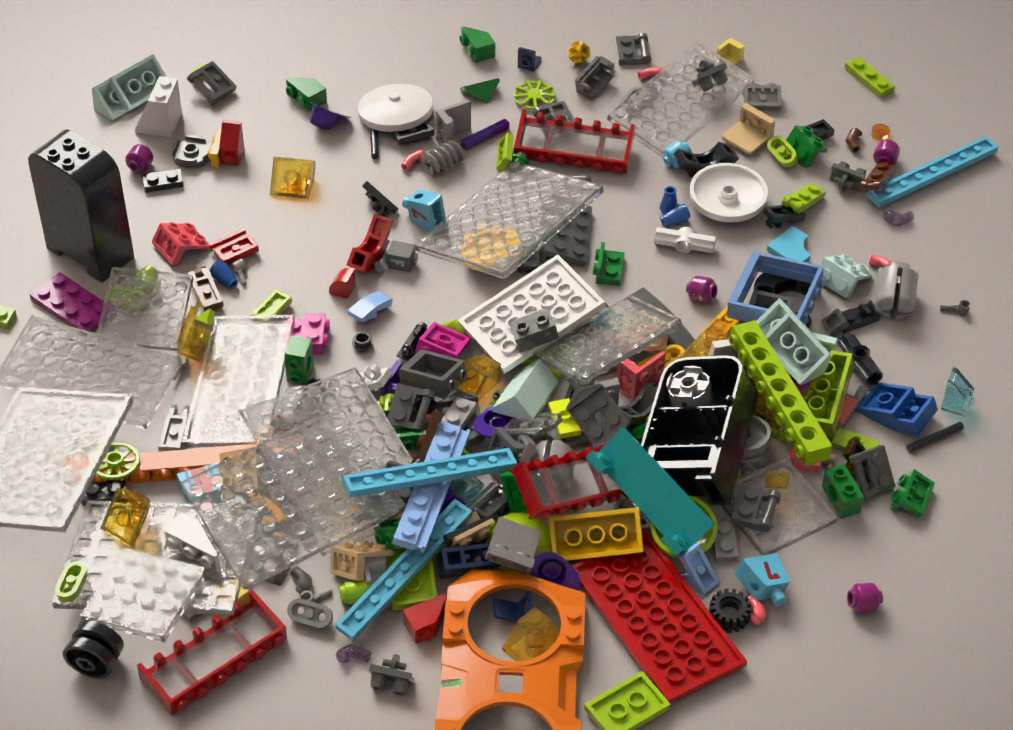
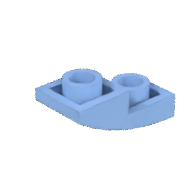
[348,291,393,322]

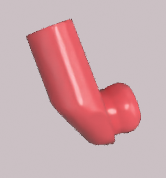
[637,67,666,80]
[401,150,424,171]
[869,255,892,267]
[748,595,766,626]

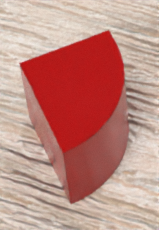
[329,268,356,299]

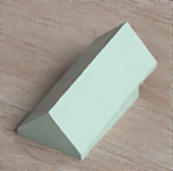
[92,54,167,121]
[756,298,832,385]
[492,358,558,422]

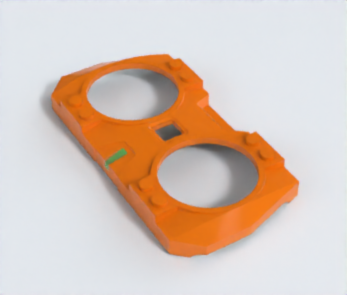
[435,569,586,730]

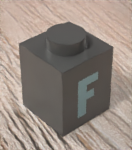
[387,240,418,272]

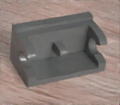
[575,56,615,100]
[472,483,511,519]

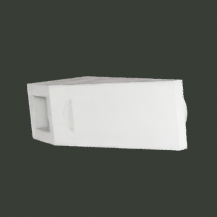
[163,513,221,572]

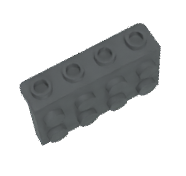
[537,195,592,267]

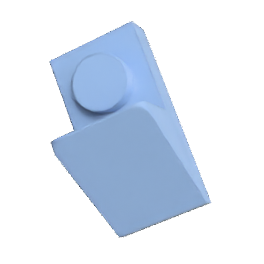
[678,544,720,595]

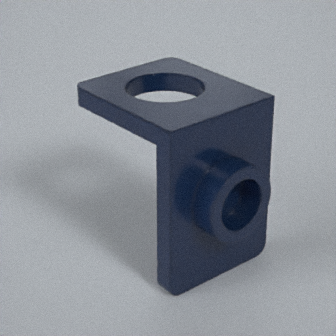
[518,47,541,72]
[492,591,535,624]

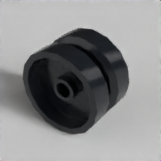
[63,620,124,679]

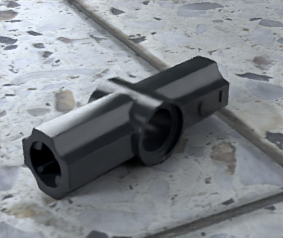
[838,332,883,386]

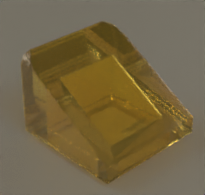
[765,471,790,489]

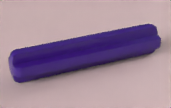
[461,119,510,150]

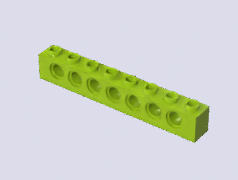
[729,320,832,466]

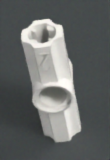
[654,227,716,253]

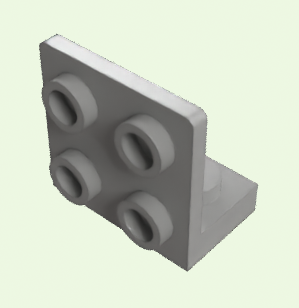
[436,100,471,145]
[485,517,541,574]

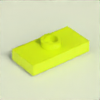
[548,398,581,439]

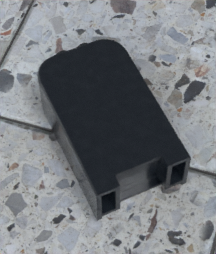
[28,129,134,283]
[641,355,757,505]

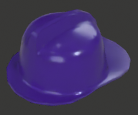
[310,102,351,130]
[474,404,517,438]
[531,551,581,591]

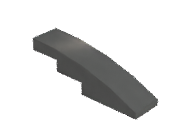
[627,287,697,352]

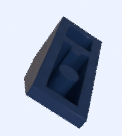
[437,543,502,578]

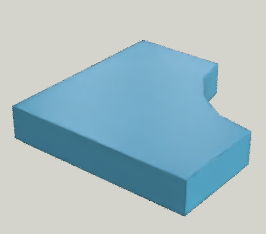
[767,226,811,262]

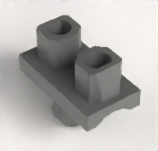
[692,59,728,92]
[829,161,866,192]
[369,654,414,696]

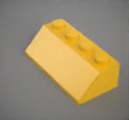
[549,507,644,561]

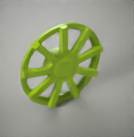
[514,80,555,110]
[90,442,140,481]

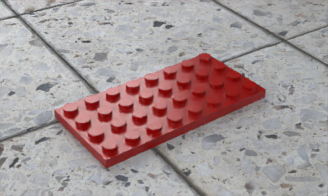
[572,531,747,704]

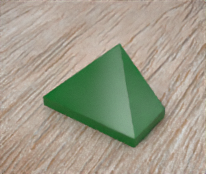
[460,78,500,103]

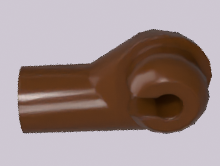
[845,128,862,153]

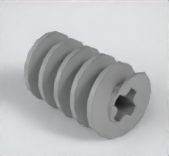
[421,140,465,176]

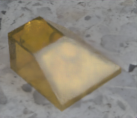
[270,156,316,199]
[458,354,501,402]
[100,488,150,549]
[502,607,559,661]

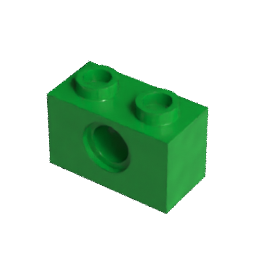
[284,335,314,385]
[822,464,864,519]

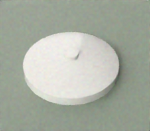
[358,84,433,132]
[689,163,768,222]

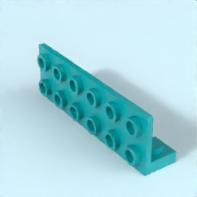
[586,428,714,556]

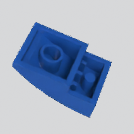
[857,382,938,436]

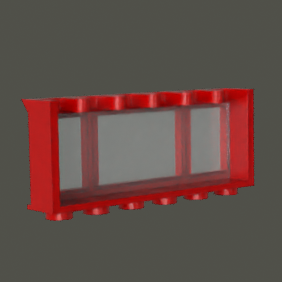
[514,109,635,173]
[509,443,630,520]
[137,590,287,716]

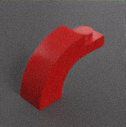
[346,214,394,272]

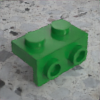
[786,125,828,167]

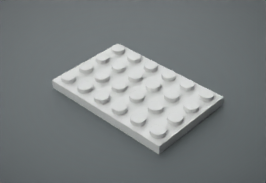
[458,255,606,374]

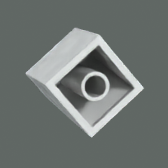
[135,76,182,138]

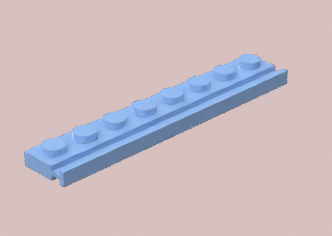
[392,421,470,553]

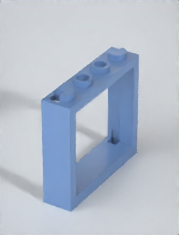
[727,251,826,326]

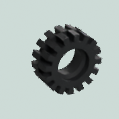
[709,589,751,633]

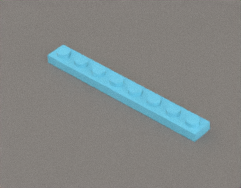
[867,136,999,208]
[342,448,517,498]
[335,499,473,641]

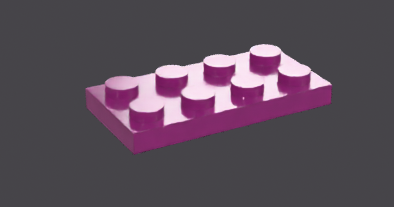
[29,272,116,338]

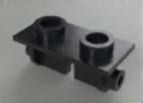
[396,322,427,361]

